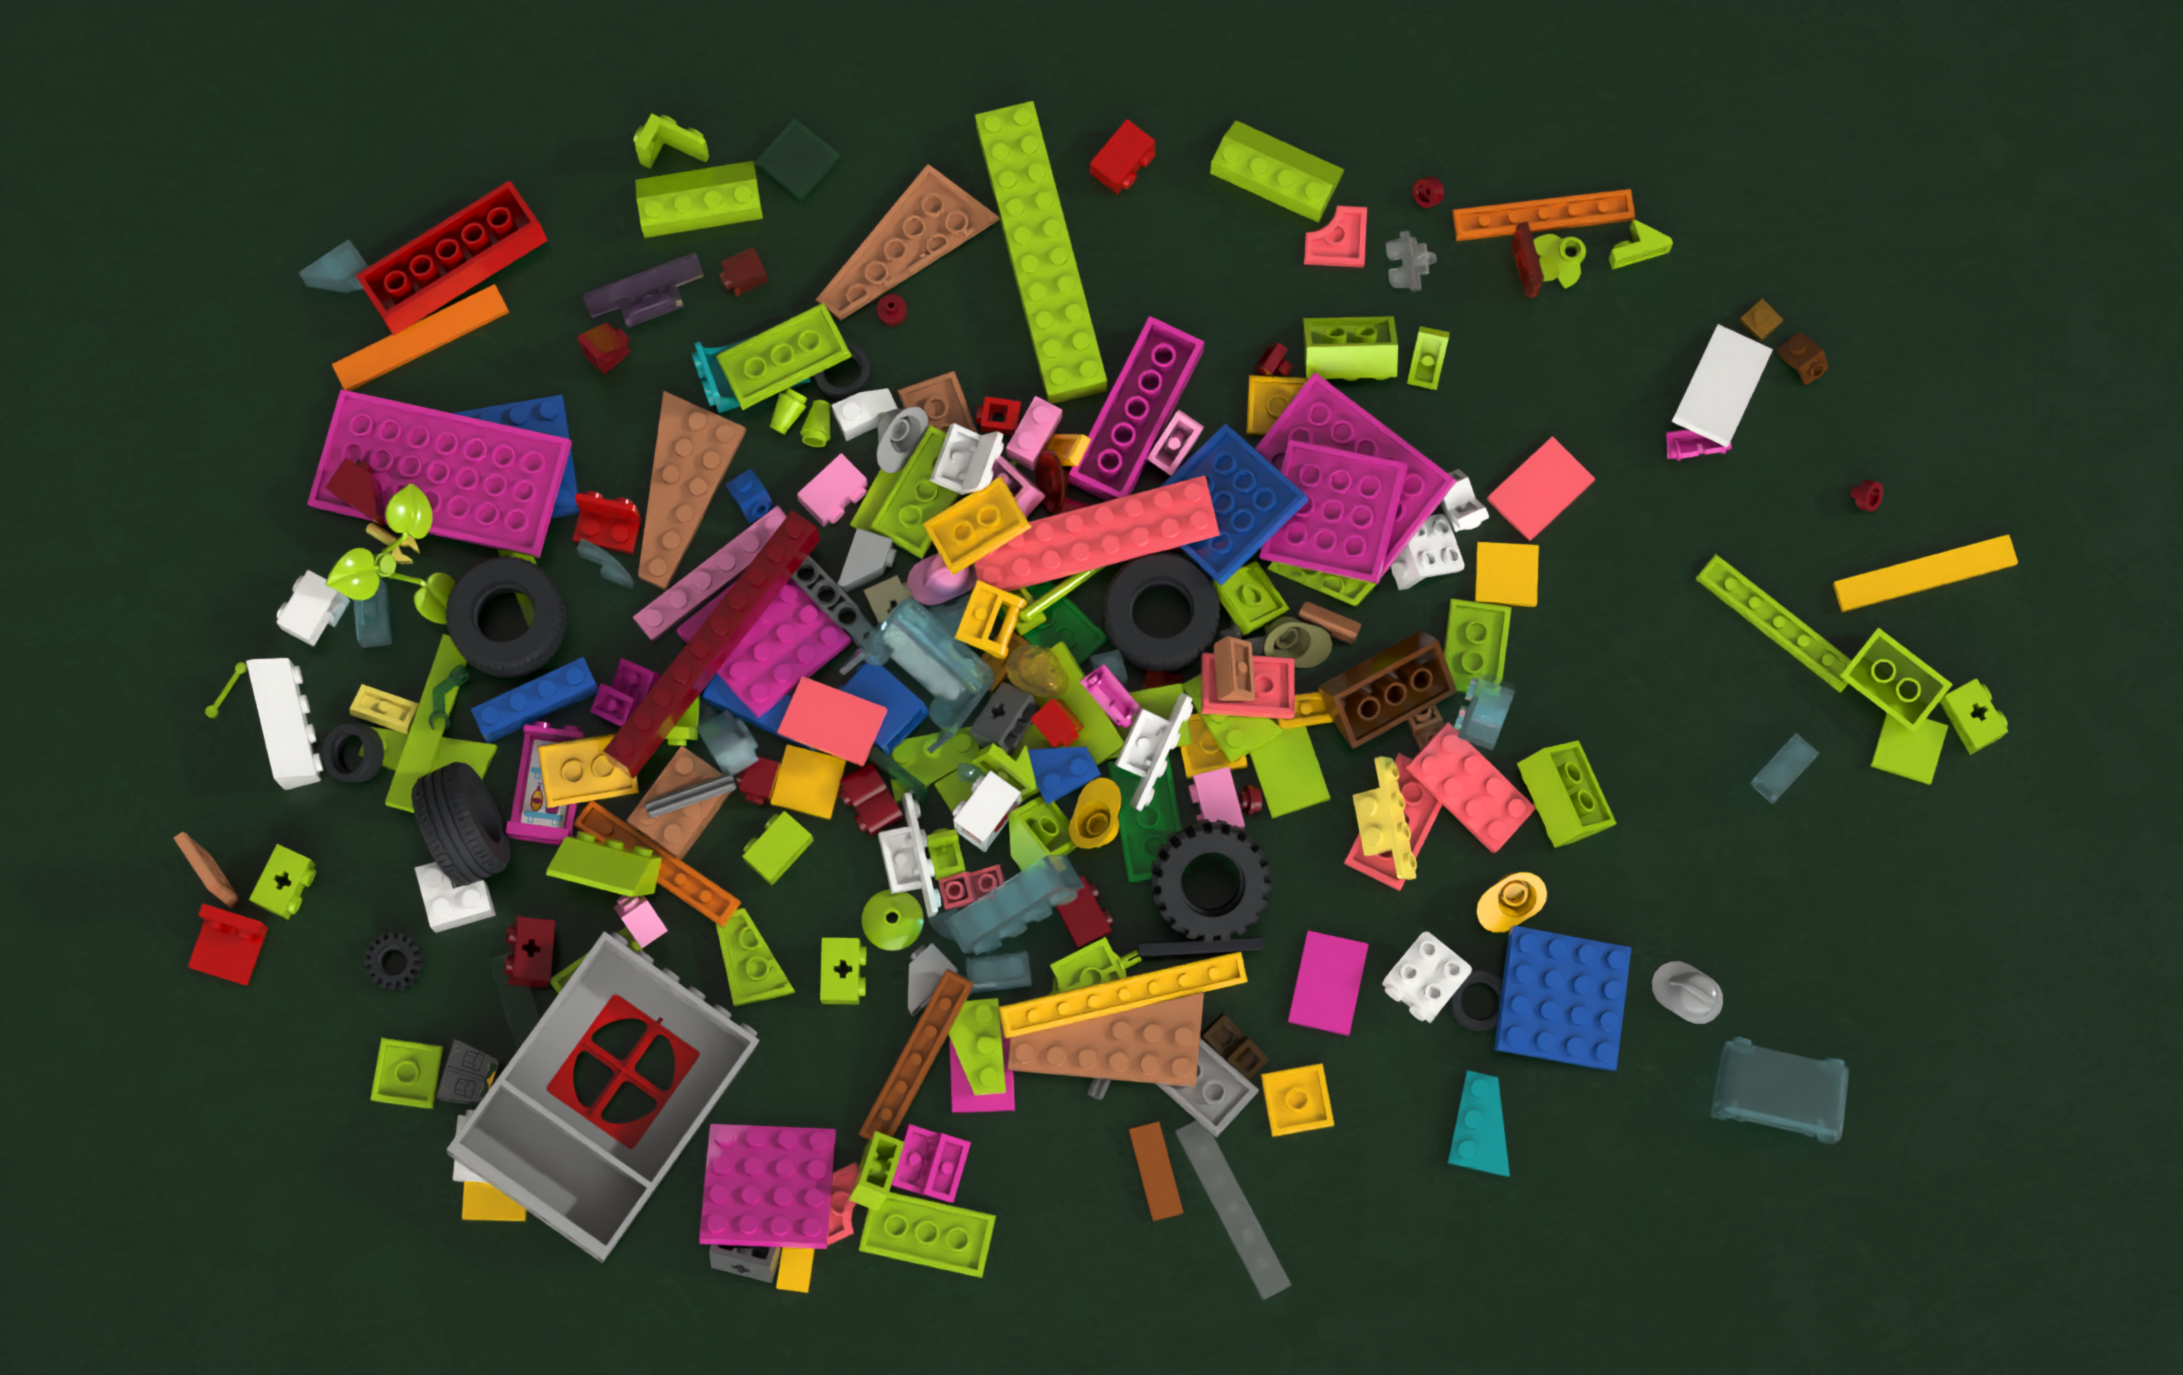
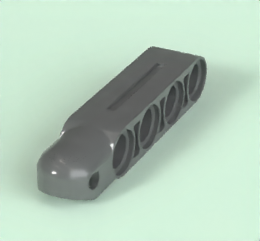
[791,555,884,655]

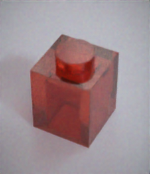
[719,247,768,297]

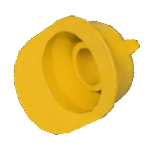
[1068,778,1121,849]
[1477,872,1547,932]

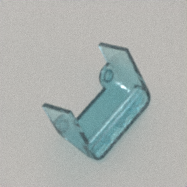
[839,599,994,753]

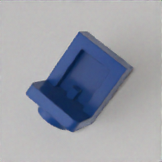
[725,469,775,523]

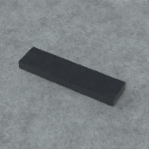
[1138,936,1264,956]

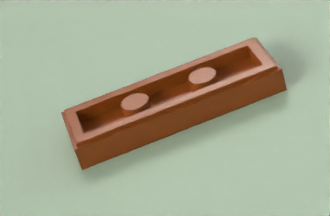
[1129,1121,1183,1222]

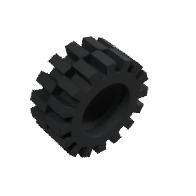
[364,932,424,991]

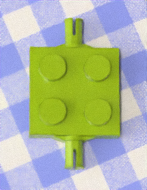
[1045,937,1141,996]

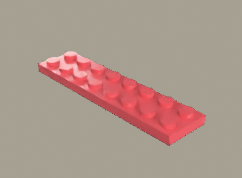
[974,475,1220,592]

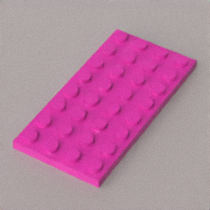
[307,389,572,558]

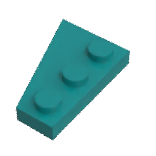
[1447,1070,1510,1177]

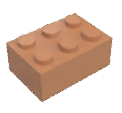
[627,746,732,860]

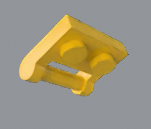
[954,580,1027,659]

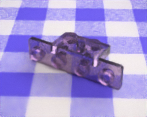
[583,253,704,328]

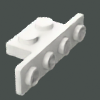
[1115,692,1193,811]
[878,792,941,917]

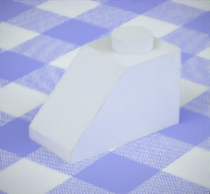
[832,388,898,441]

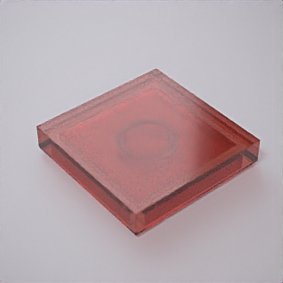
[1511,221,1544,298]

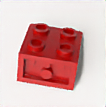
[573,491,642,555]
[188,903,268,986]

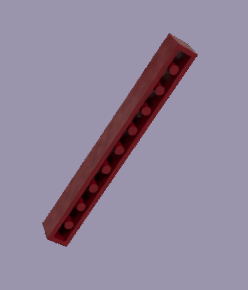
[603,510,820,779]

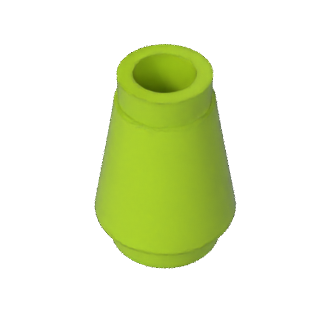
[769,388,807,435]
[800,400,831,447]

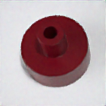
[1413,176,1444,208]
[877,294,907,327]
[1851,479,1883,512]

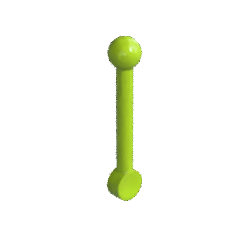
[205,662,247,718]

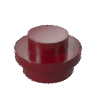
[1238,784,1262,815]

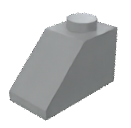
[838,528,897,593]
[908,943,959,1016]

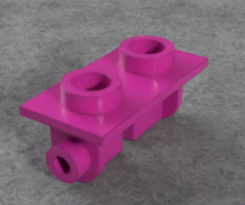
[1666,429,1731,461]
[1080,664,1141,728]

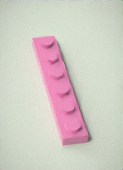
[633,505,787,642]

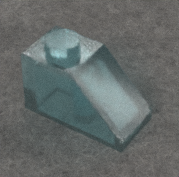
[299,240,368,293]

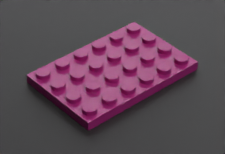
[1255,372,1457,578]

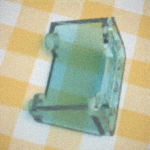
[1710,1037,1849,1144]

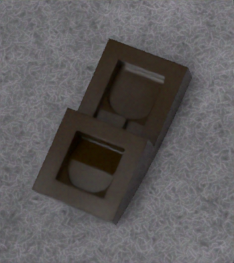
[1200,1013,1269,1081]

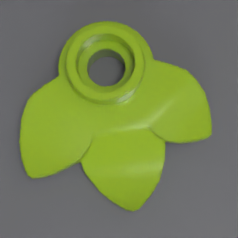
[1530,234,1586,288]

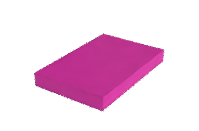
[1288,931,1369,1036]
[950,1018,1015,1113]

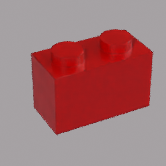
[1089,119,1156,195]

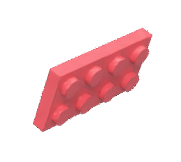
[1405,722,1536,853]
[1344,753,1443,891]

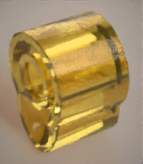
[1006,644,1069,698]

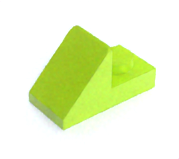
[1608,220,1673,270]
[1407,326,1450,390]
[972,743,1037,797]

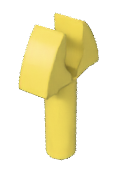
[366,522,420,564]

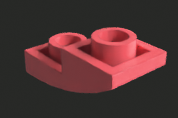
[938,864,1009,910]

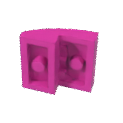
[590,658,662,727]
[891,1124,971,1203]

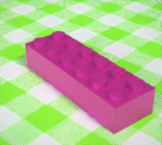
[1069,316,1204,501]

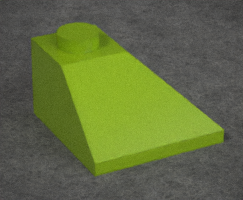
[1008,795,1078,880]

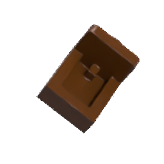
[1777,331,1828,385]

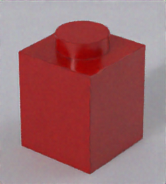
[1030,698,1084,748]

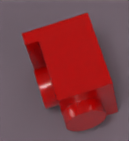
[976,396,1022,438]

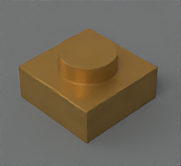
[1739,298,1783,342]

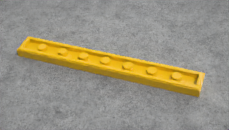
[998,951,1247,1038]

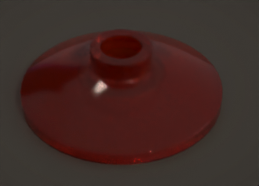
[1035,450,1069,511]

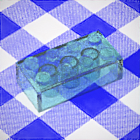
[1454,672,1515,750]
[945,855,1084,955]

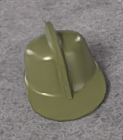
[1263,616,1332,668]

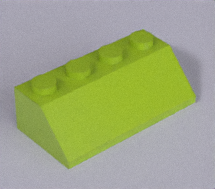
[1210,121,1344,223]
[635,161,763,238]

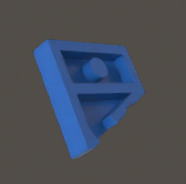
[1028,747,1102,805]

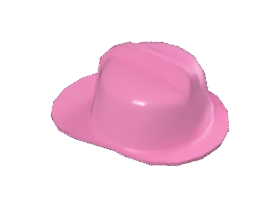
[907,553,977,606]

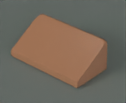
[1298,602,1361,645]
[1214,636,1255,701]

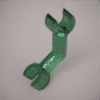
[429,664,470,730]

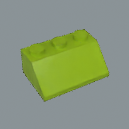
[1303,316,1398,381]
[1840,628,1953,733]
[1517,740,1617,848]
[546,831,662,897]

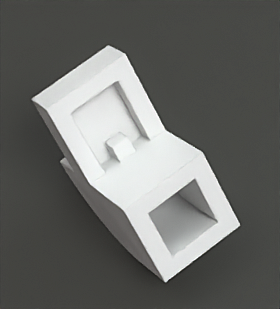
[1440,469,1489,532]

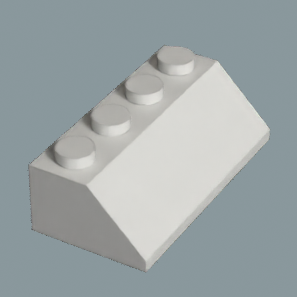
[246,658,324,790]

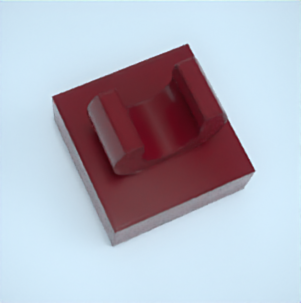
[1253,342,1293,377]

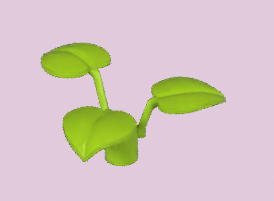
[325,484,456,624]

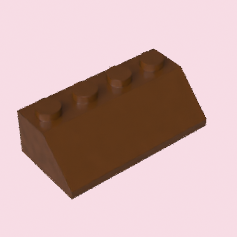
[1318,630,1458,749]

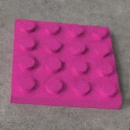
[1260,439,1408,584]
[677,578,851,718]
[699,1124,836,1249]

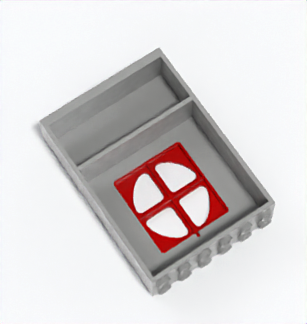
[446,931,760,1263]

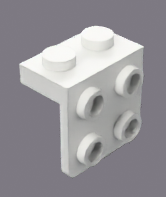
[930,423,1004,495]
[1391,514,1464,590]
[1382,932,1472,1023]

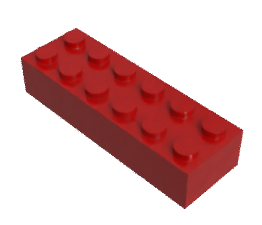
[355,180,548,335]

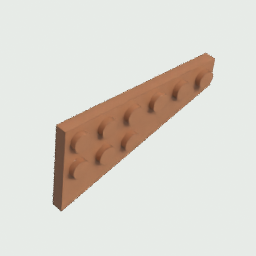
[816,164,999,321]
[638,391,746,591]
[1008,992,1204,1087]

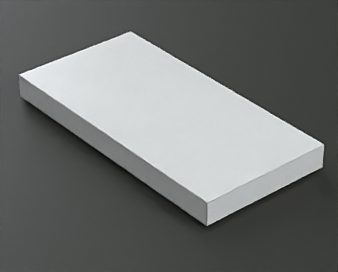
[1672,324,1773,447]

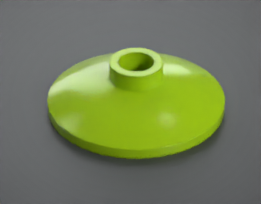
[862,889,924,951]

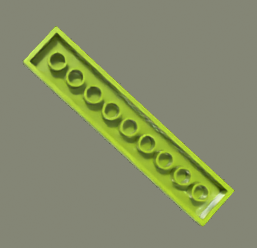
[975,101,1107,404]

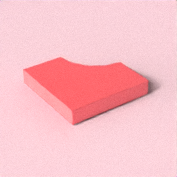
[1304,206,1367,268]
[827,1162,859,1246]

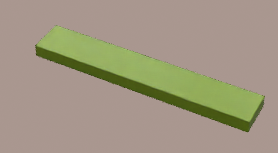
[1696,554,1852,693]
[385,634,468,813]

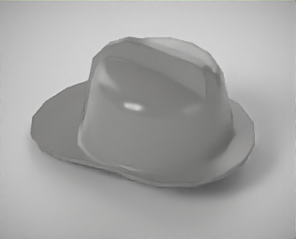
[877,406,928,473]
[1652,961,1723,1024]

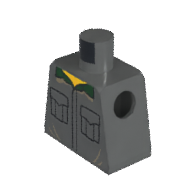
[436,1039,504,1105]

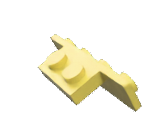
[1353,756,1417,880]

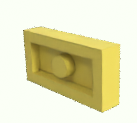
[350,684,419,735]

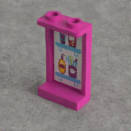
[506,721,588,845]

